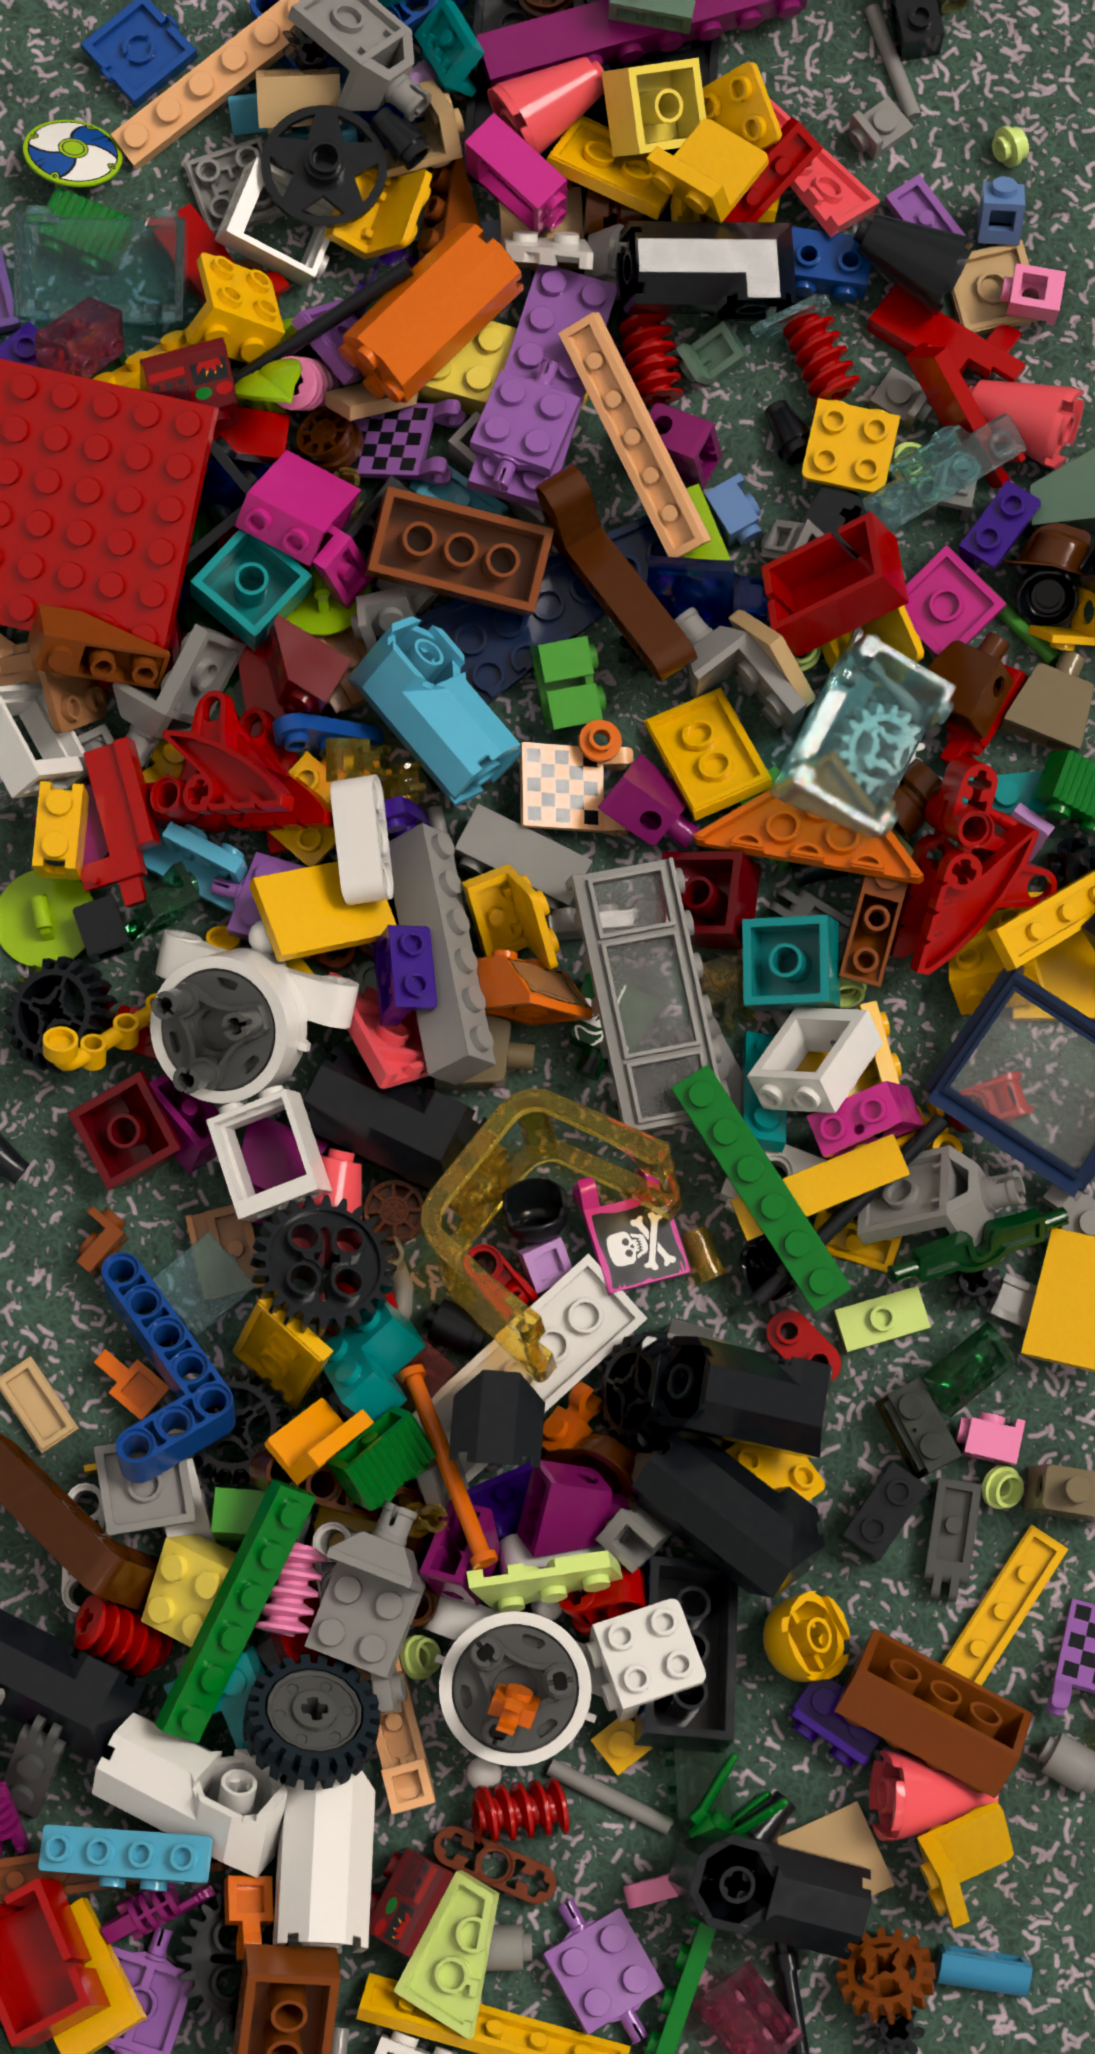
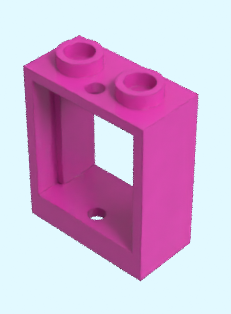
[465,113,568,237]
[806,1081,925,1158]

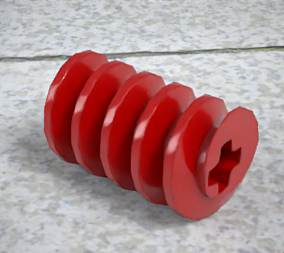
[782,313,861,407]
[619,314,684,406]
[74,1594,173,1678]
[471,1778,570,1844]

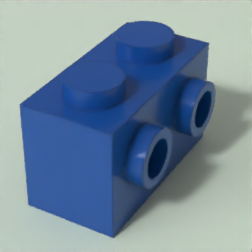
[792,227,871,303]

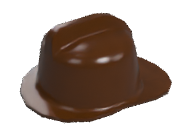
[1001,523,1091,576]
[542,1433,637,1498]

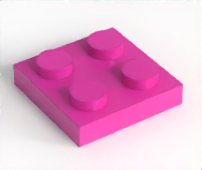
[905,545,1007,657]

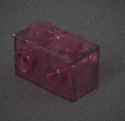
[35,296,124,378]
[692,1961,804,2054]

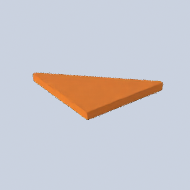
[693,751,924,884]

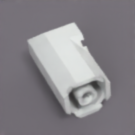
[92,1712,288,1878]
[273,1771,376,1954]

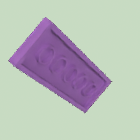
[467,264,617,511]

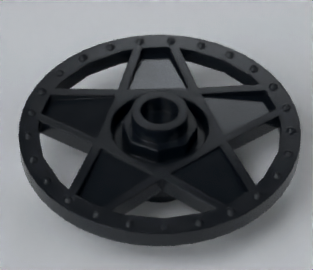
[261,105,387,228]

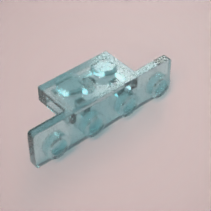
[862,413,1027,532]

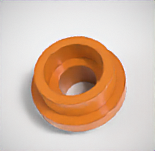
[578,720,622,763]

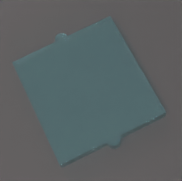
[750,294,832,338]
[152,1232,256,1337]

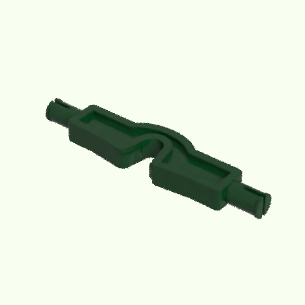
[887,1207,1069,1284]

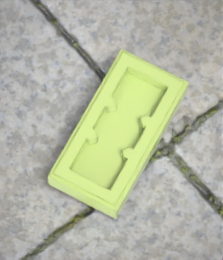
[833,1286,931,1353]

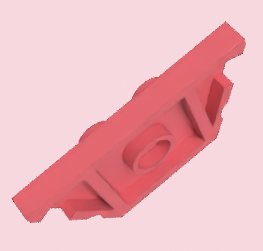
[328,972,428,1089]

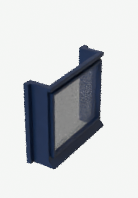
[923,966,1095,1197]

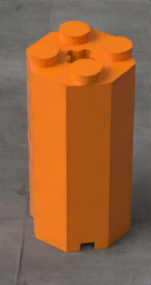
[338,222,524,403]

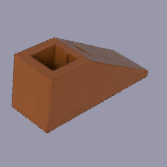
[417,158,486,263]
[28,604,171,689]
[838,875,908,988]

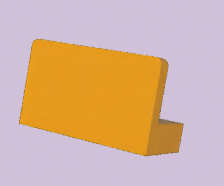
[264,1398,374,1485]

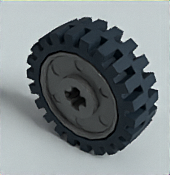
[243,1654,381,1790]

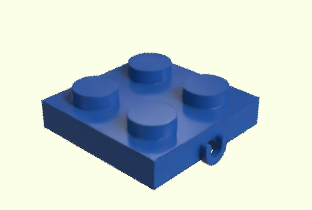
[81,0,198,108]

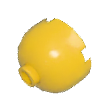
[763,1591,850,1682]

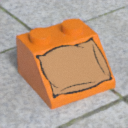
[477,950,593,1026]

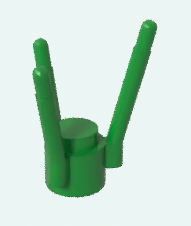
[688,1753,788,1838]

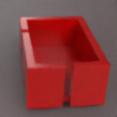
[761,511,909,657]
[0,1877,111,2048]

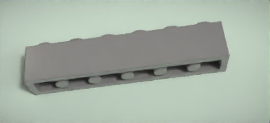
[389,823,496,1085]

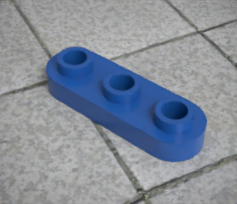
[272,713,386,764]

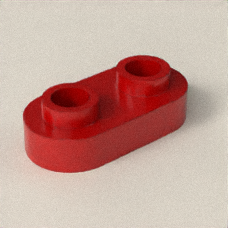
[766,1310,841,1382]

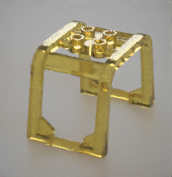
[421,1089,682,1383]

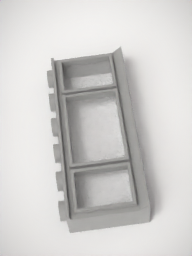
[565,857,730,1137]

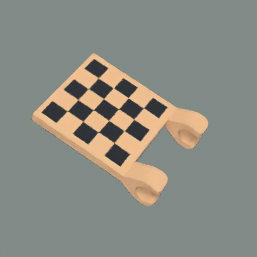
[520,742,633,837]

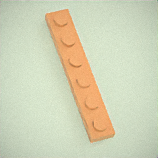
[111,0,300,170]
[558,312,712,561]

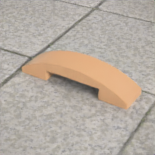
[355,1655,436,1815]

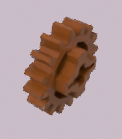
[836,1927,936,2025]

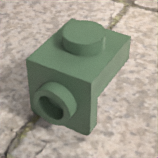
[676,321,750,386]

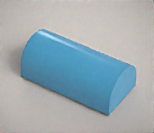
[935,1943,1033,1997]

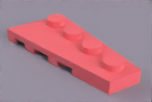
[770,99,881,238]

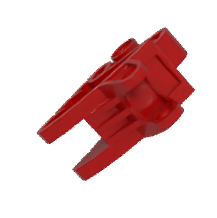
[146,690,334,834]
[889,756,1057,975]

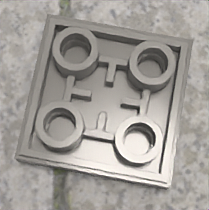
[183,137,285,236]

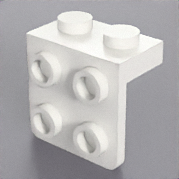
[585,1598,706,1722]

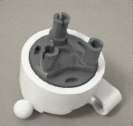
[150,920,359,1110]
[423,1597,606,1790]

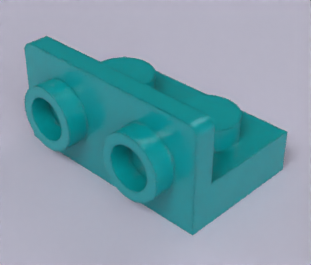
[414,0,485,97]

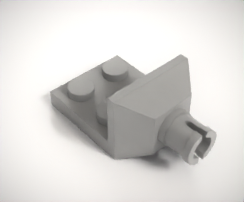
[288,0,432,122]
[674,607,807,735]
[112,624,247,768]
[857,1145,1026,1247]
[304,1501,426,1679]

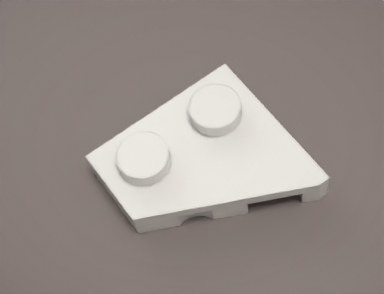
[502,230,593,270]

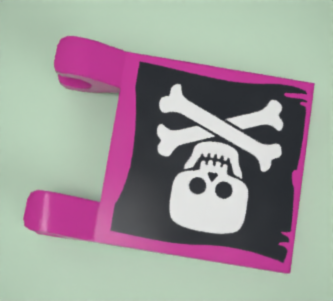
[572,1161,691,1295]

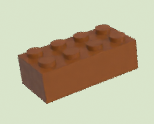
[363,486,554,617]
[834,1628,1033,1799]
[232,1943,341,2054]

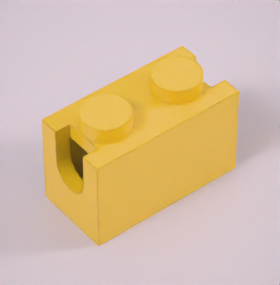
[32,781,89,880]

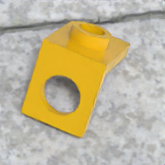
[1028,587,1095,651]

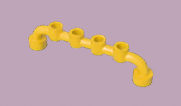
[43,926,240,1071]

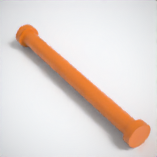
[398,1364,498,1570]

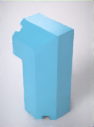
[347,616,521,807]

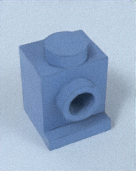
[977,176,1026,245]
[704,473,762,547]

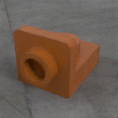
[76,1206,129,1278]

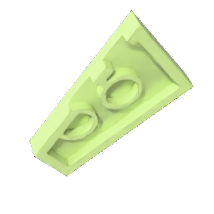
[466,1550,623,1613]
[393,1870,500,2040]

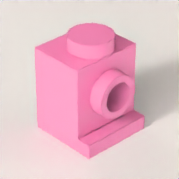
[1000,263,1066,326]
[955,1412,1025,1467]

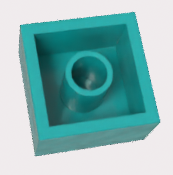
[190,529,312,652]
[742,915,840,1012]

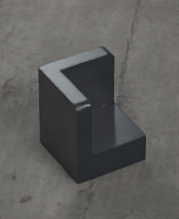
[73,894,134,964]

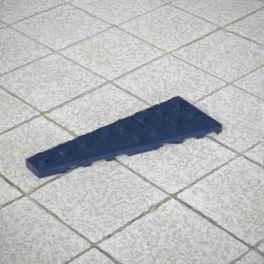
[376,515,674,705]

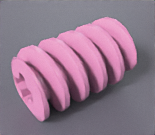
[276,356,341,411]
[254,1542,328,1637]

